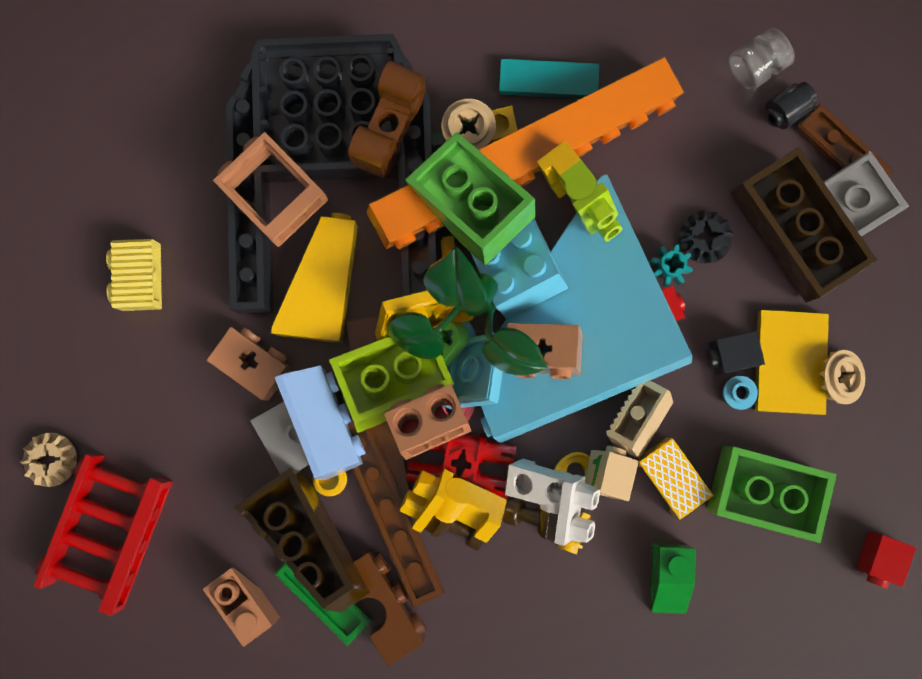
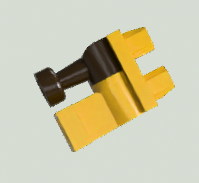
[399,469,507,551]

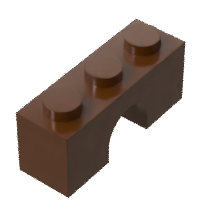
[351,548,427,667]

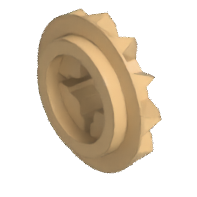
[441,99,496,150]
[819,350,865,405]
[20,433,77,487]

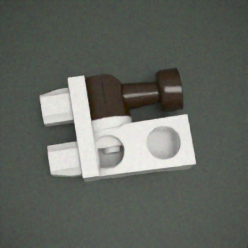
[503,458,600,546]

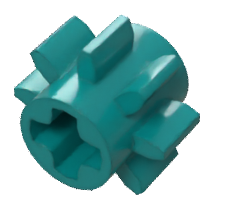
[649,245,693,287]

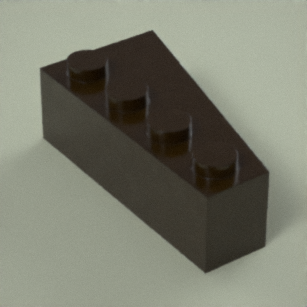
[234,468,370,613]

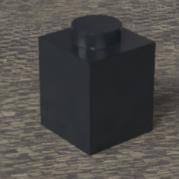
[706,331,765,375]

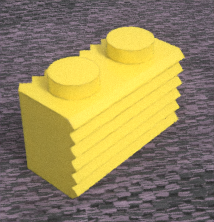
[106,239,162,311]

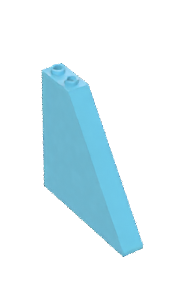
[481,174,692,443]

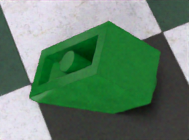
[650,542,696,614]

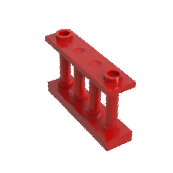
[33,453,173,616]

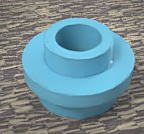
[722,376,758,410]

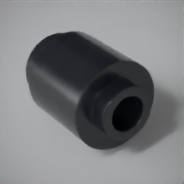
[765,82,818,129]

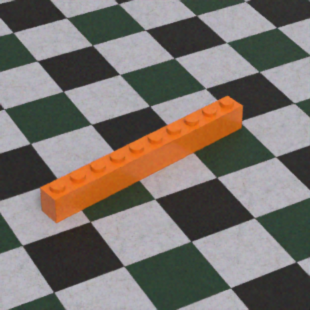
[366,57,684,249]

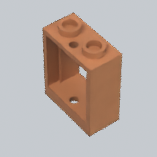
[213,132,328,247]

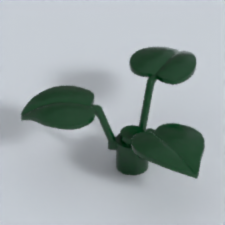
[387,246,548,376]

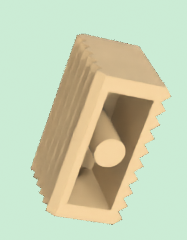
[606,380,673,459]

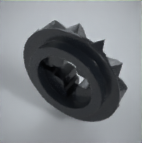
[679,210,734,264]

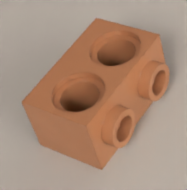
[384,384,471,460]

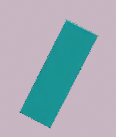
[499,59,599,99]

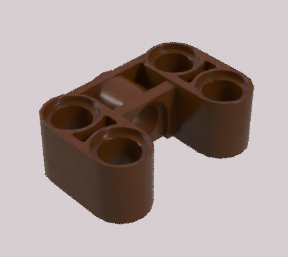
[348,61,426,179]

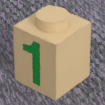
[585,446,639,501]

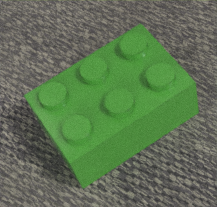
[706,445,837,543]

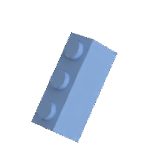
[275,366,366,480]

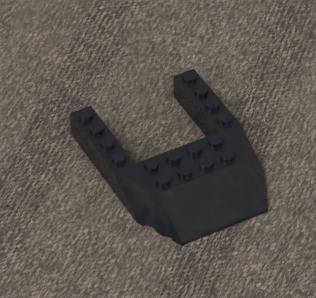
[225,34,437,314]

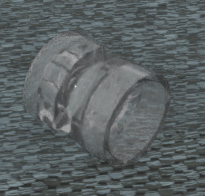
[729,27,795,91]

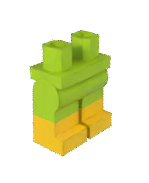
[537,140,623,242]

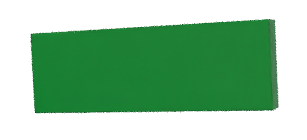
[274,563,373,646]

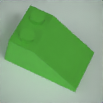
[405,132,535,266]

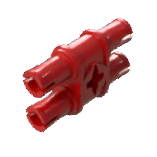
[406,434,517,500]

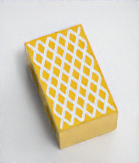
[635,438,714,520]

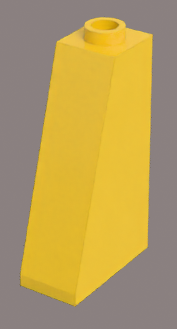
[271,213,358,344]

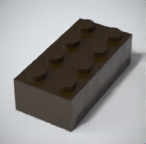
[731,147,878,303]

